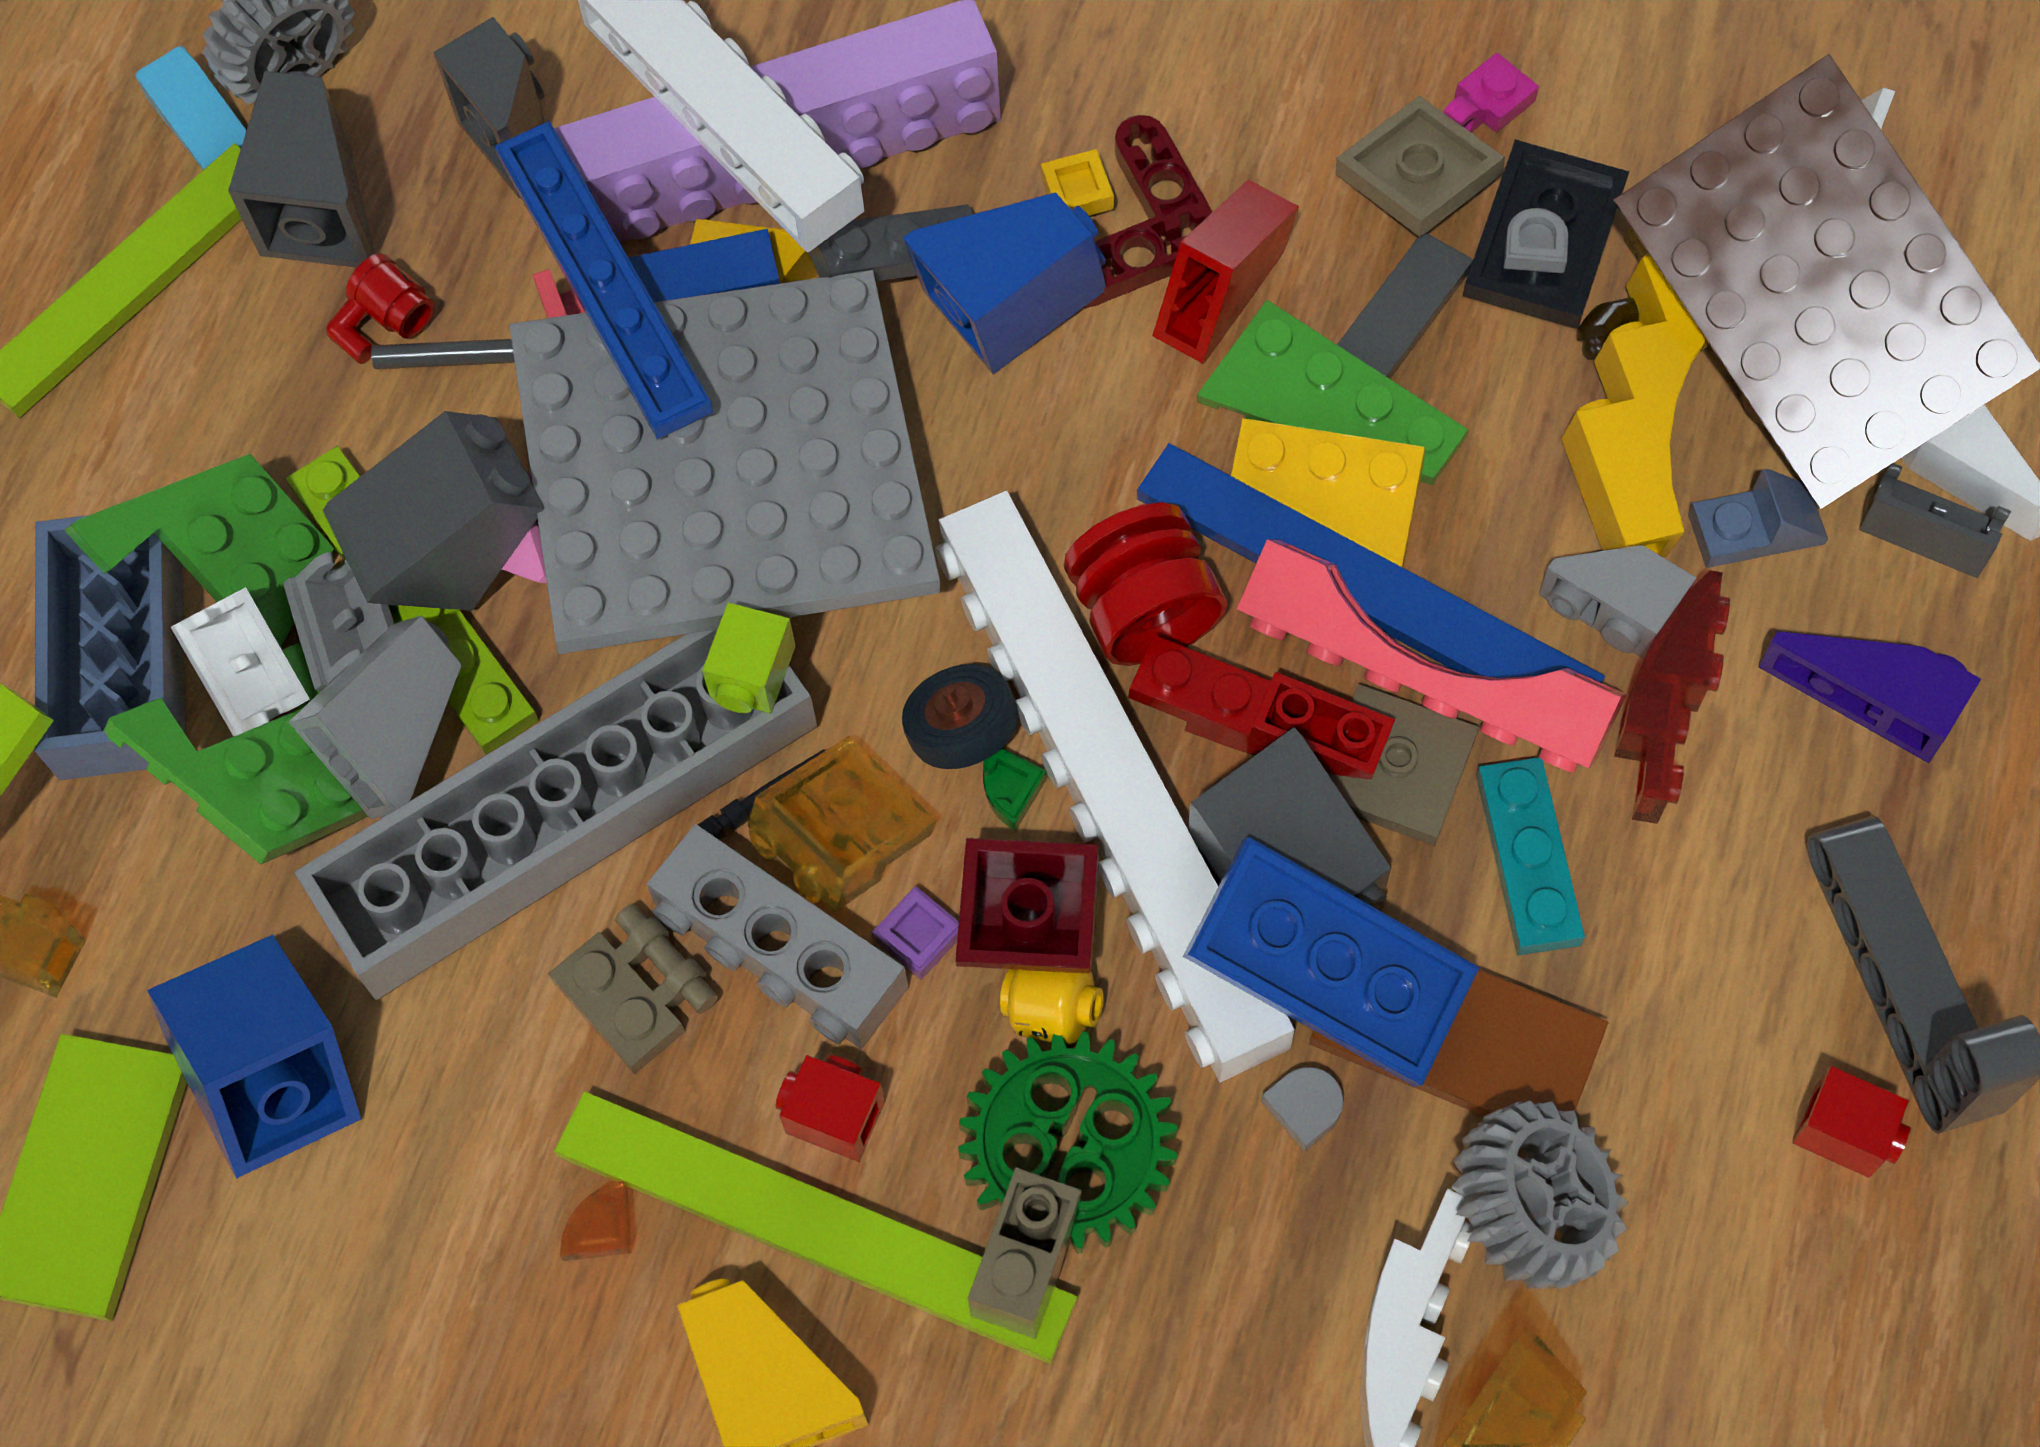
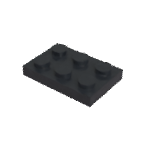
[1462,139,1629,329]

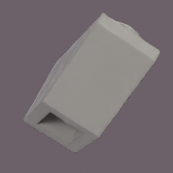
[1539,545,1697,660]

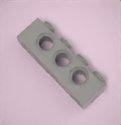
[647,824,909,1050]

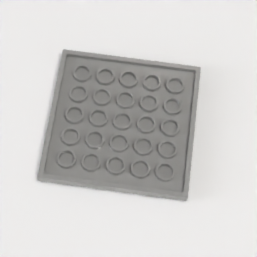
[509,270,940,654]

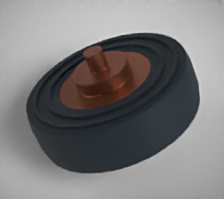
[902,664,1018,769]

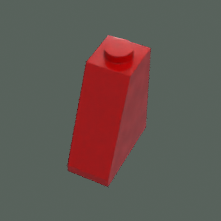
[1152,180,1299,364]

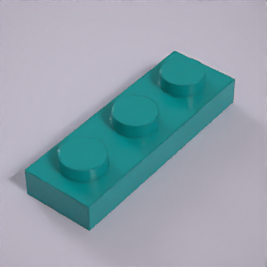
[1476,757,1585,956]

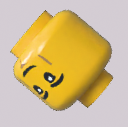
[1000,969,1104,1045]

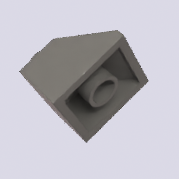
[433,17,545,198]

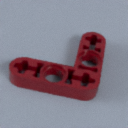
[1083,115,1212,308]

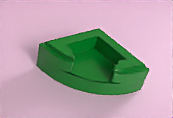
[983,748,1047,831]

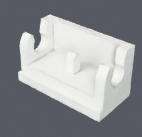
[171,587,310,736]

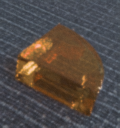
[560,1181,632,1261]

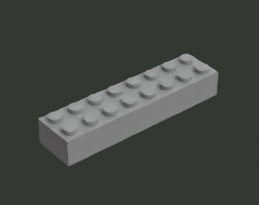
[294,629,817,1000]

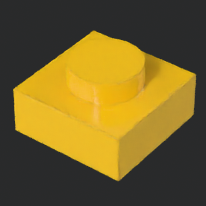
[1040,149,1114,216]

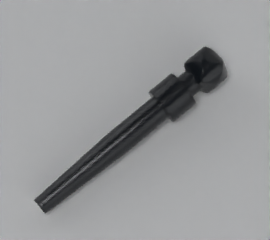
[697,749,830,840]

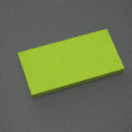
[0,1034,187,1322]

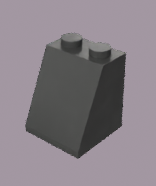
[228,71,375,268]
[323,411,544,611]
[1188,727,1391,909]

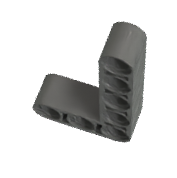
[1807,816,2040,1134]

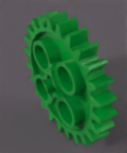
[958,1032,1178,1254]

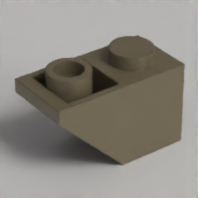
[968,1168,1082,1339]

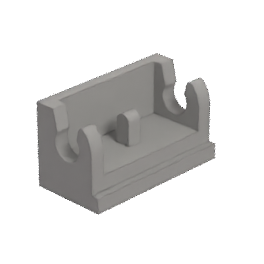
[283,552,394,691]

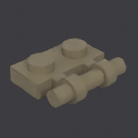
[548,903,718,1074]

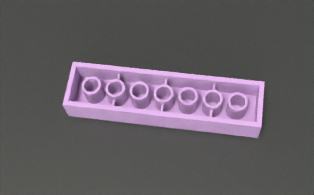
[554,0,1001,243]

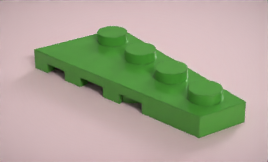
[1197,300,1468,485]

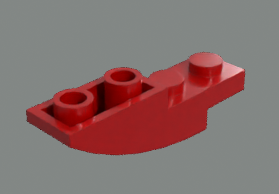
[1128,634,1395,780]

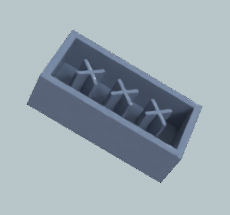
[34,515,186,780]

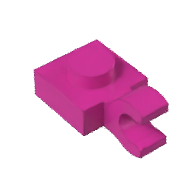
[1443,52,1540,133]

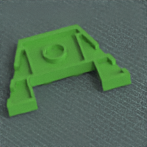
[64,454,334,675]
[104,642,368,864]

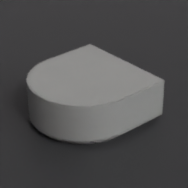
[1503,208,1568,273]
[1261,1067,1343,1152]

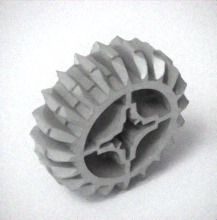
[202,0,355,104]
[1451,1101,1629,1289]

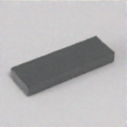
[1337,233,1473,379]

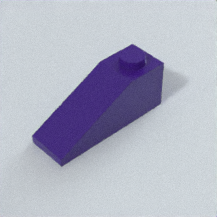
[1759,631,1981,763]

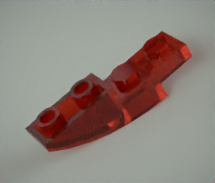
[1614,570,1730,824]

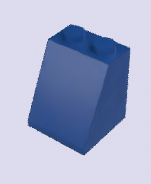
[903,192,1106,375]
[147,934,361,1179]

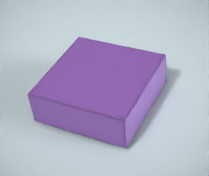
[871,886,959,980]

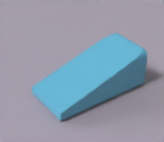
[135,46,246,170]

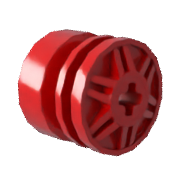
[1064,502,1228,666]

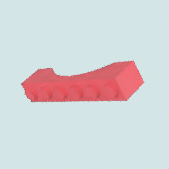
[1237,539,1627,773]

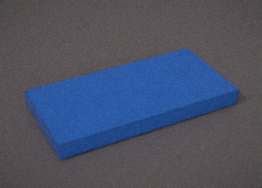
[1183,837,1480,1087]

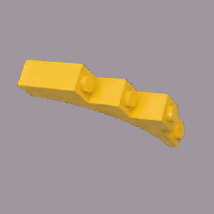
[1561,253,1709,557]

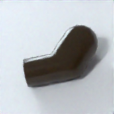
[1577,297,1639,360]

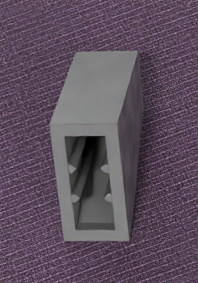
[289,615,462,819]

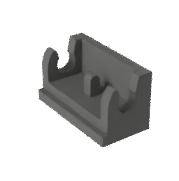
[1859,463,2011,579]

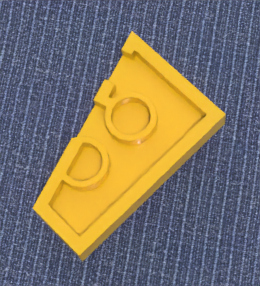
[1231,418,1426,568]

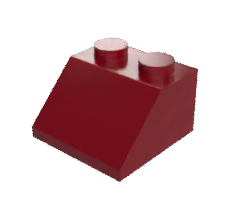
[955,838,1099,974]

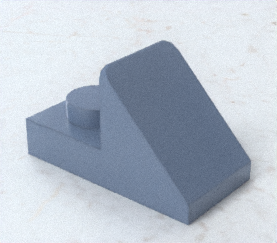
[1688,469,1828,568]

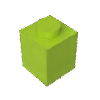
[702,602,796,714]

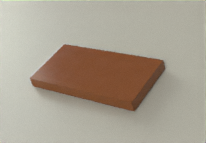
[1309,970,1609,1116]

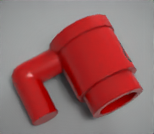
[326,253,435,364]

